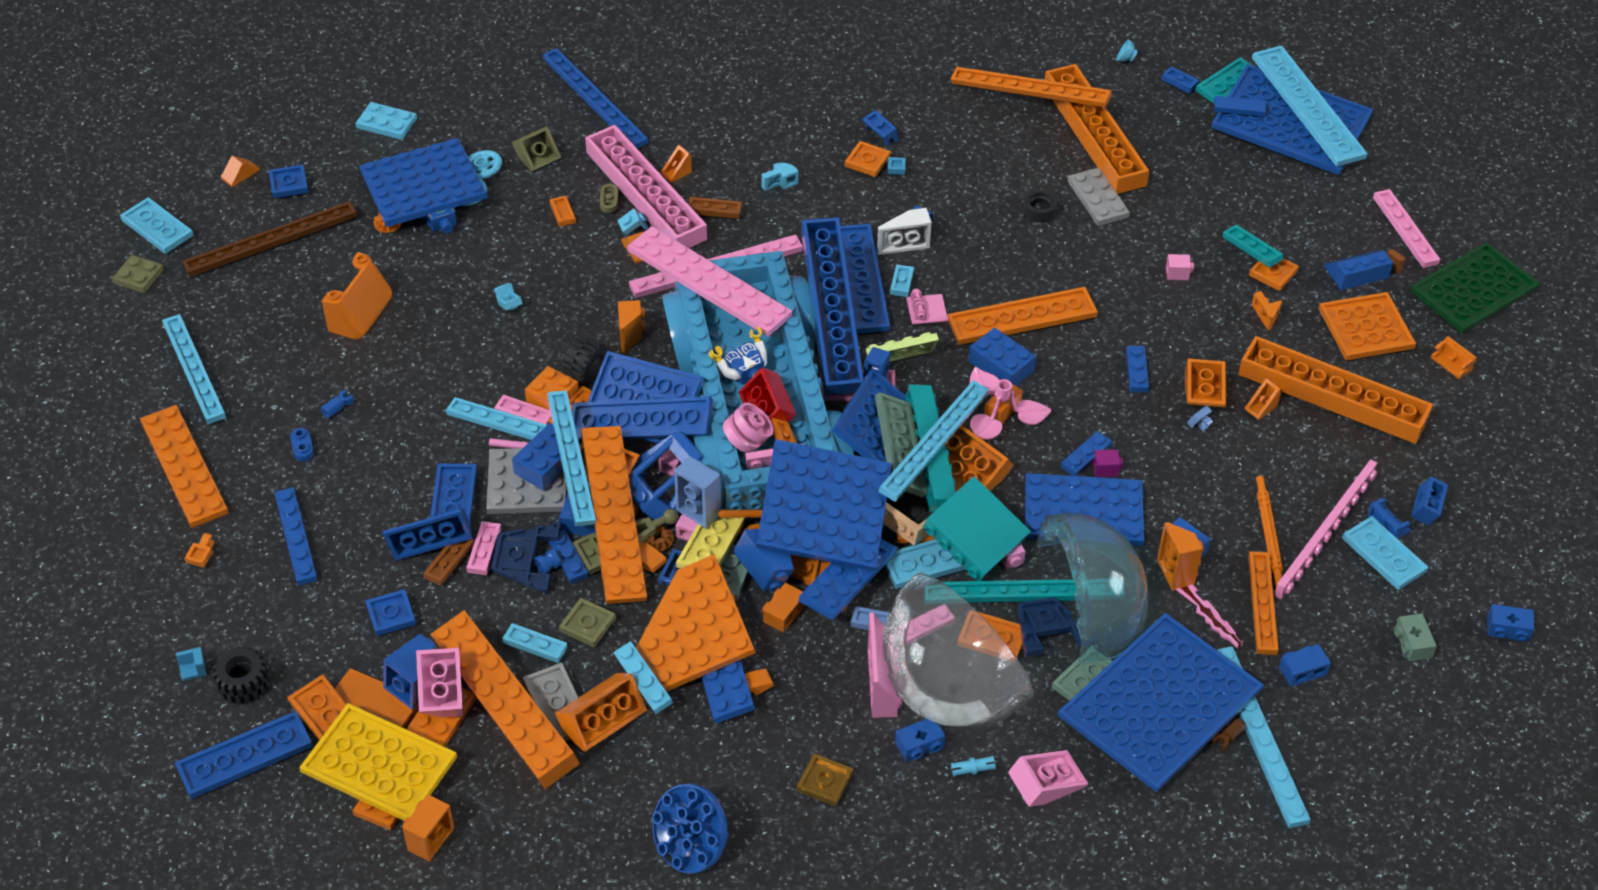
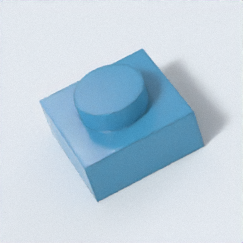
[888,157,906,175]

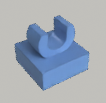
[1187,406,1213,431]

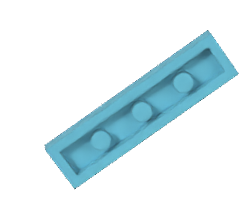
[613,641,673,714]

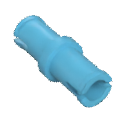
[951,756,996,777]

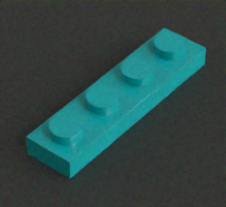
[1223,224,1283,268]

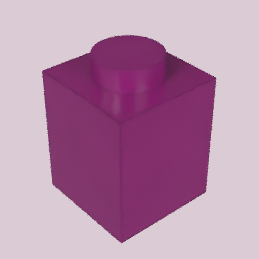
[1093,450,1123,477]

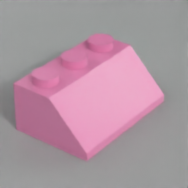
[416,648,463,718]

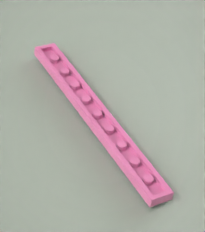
[629,235,803,298]
[1274,459,1377,599]

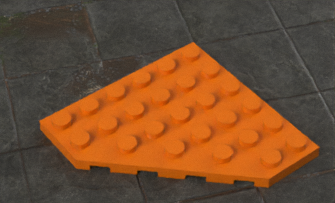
[636,554,756,702]

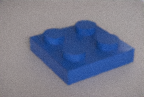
[269,165,308,198]
[365,589,416,636]

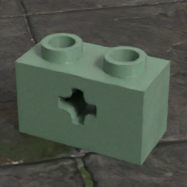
[1394,613,1437,662]

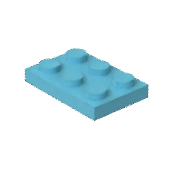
[356,102,417,140]

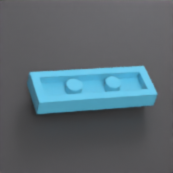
[502,623,568,663]

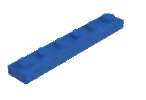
[274,487,318,586]

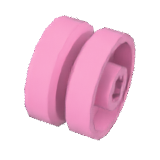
[723,403,773,453]

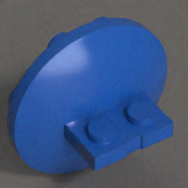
[652,784,730,873]

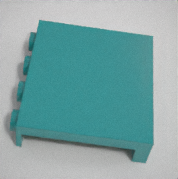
[922,476,1031,581]

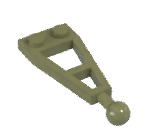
[573,509,679,575]

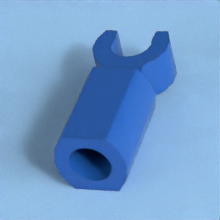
[321,390,354,419]

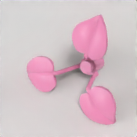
[970,367,1051,440]

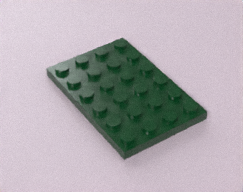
[1410,242,1540,334]

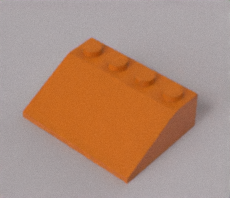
[945,425,1014,492]

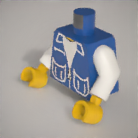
[709,327,767,384]

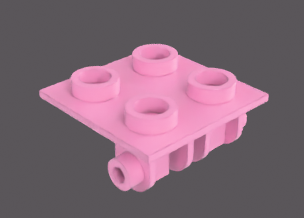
[906,289,948,325]

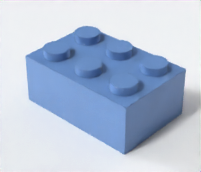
[674,457,721,528]

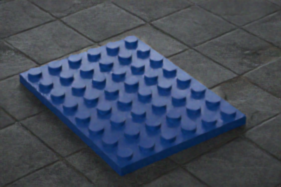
[1211,64,1373,175]
[1058,613,1264,792]

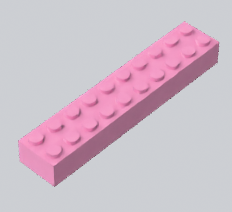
[585,125,707,248]

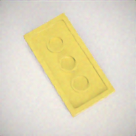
[676,517,744,568]

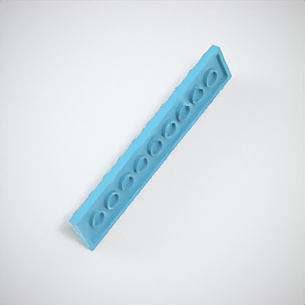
[1252,46,1367,167]

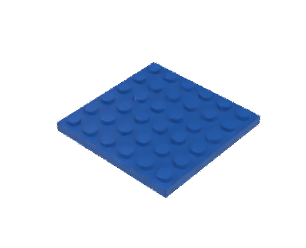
[359,138,488,227]
[756,439,892,571]

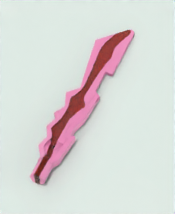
[1176,585,1243,649]

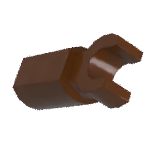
[1212,718,1246,752]

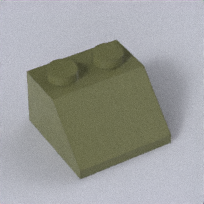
[511,126,562,171]

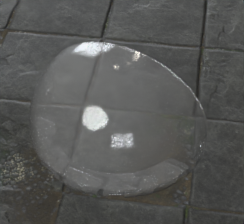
[883,572,1034,729]

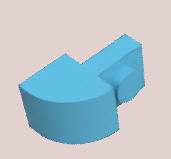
[762,163,799,191]

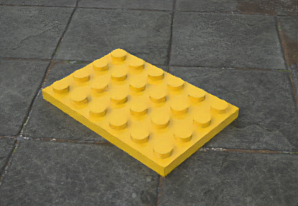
[299,703,457,821]

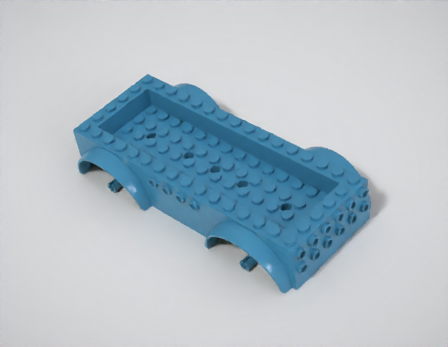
[662,251,854,521]

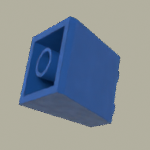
[734,529,794,592]
[383,634,435,710]

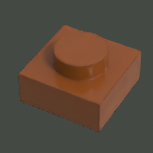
[1387,249,1406,274]

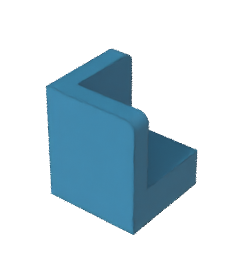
[176,647,207,681]

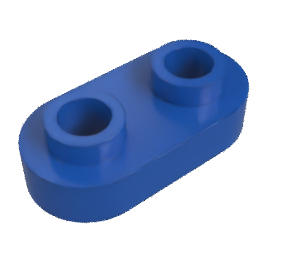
[290,428,314,462]

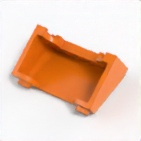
[322,252,392,339]

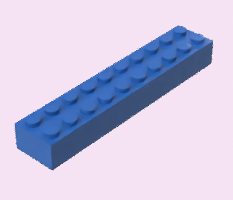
[801,217,864,395]

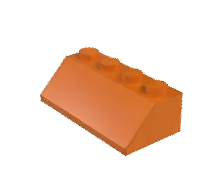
[555,673,647,751]

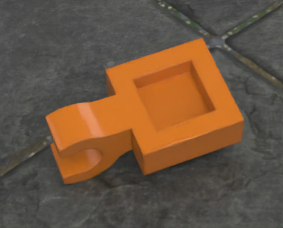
[184,533,215,568]

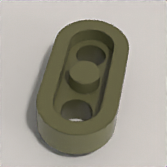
[600,184,618,213]

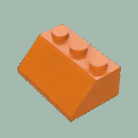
[1157,523,1204,591]

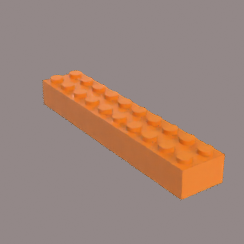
[1044,64,1149,194]
[1238,336,1433,444]
[430,610,580,789]

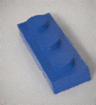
[1126,346,1149,392]
[1061,431,1112,476]
[547,530,589,584]

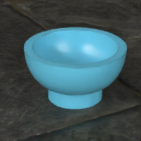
[1116,39,1137,62]

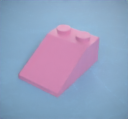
[1008,750,1088,807]

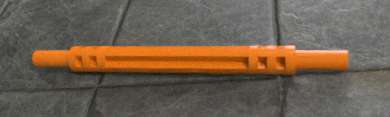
[1256,476,1283,587]

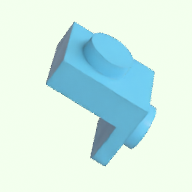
[617,208,648,235]
[494,283,523,311]

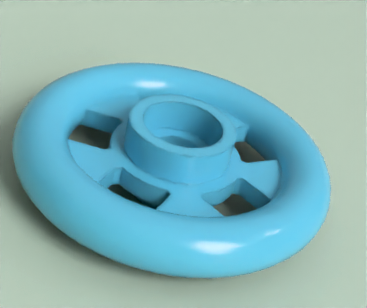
[468,150,502,179]

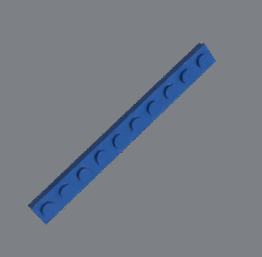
[543,48,648,148]

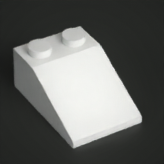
[877,208,931,255]

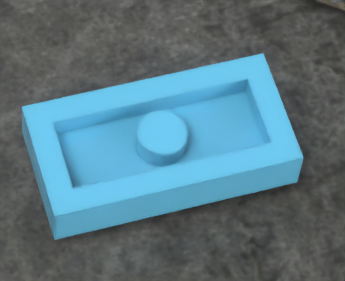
[890,264,914,297]

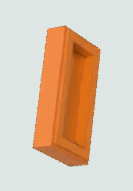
[549,196,576,227]

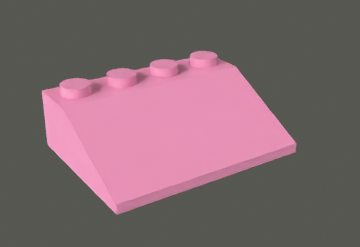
[868,612,901,718]

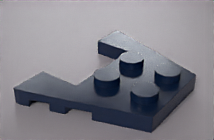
[491,522,562,594]
[1017,597,1097,657]

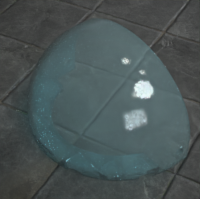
[1037,512,1149,664]

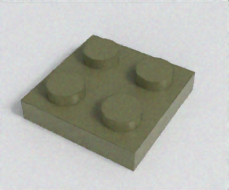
[112,255,164,293]
[559,598,616,647]

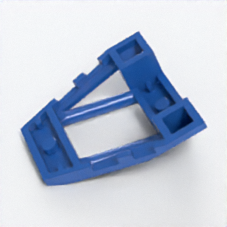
[628,431,704,527]

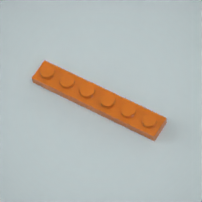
[1248,551,1278,655]

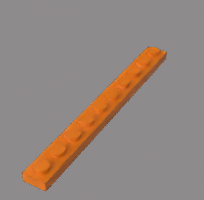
[950,67,1112,107]

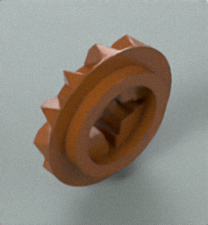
[644,525,674,552]

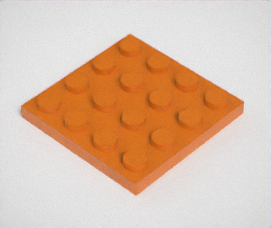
[1318,292,1416,361]

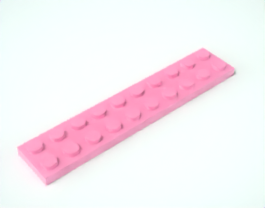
[627,226,792,337]

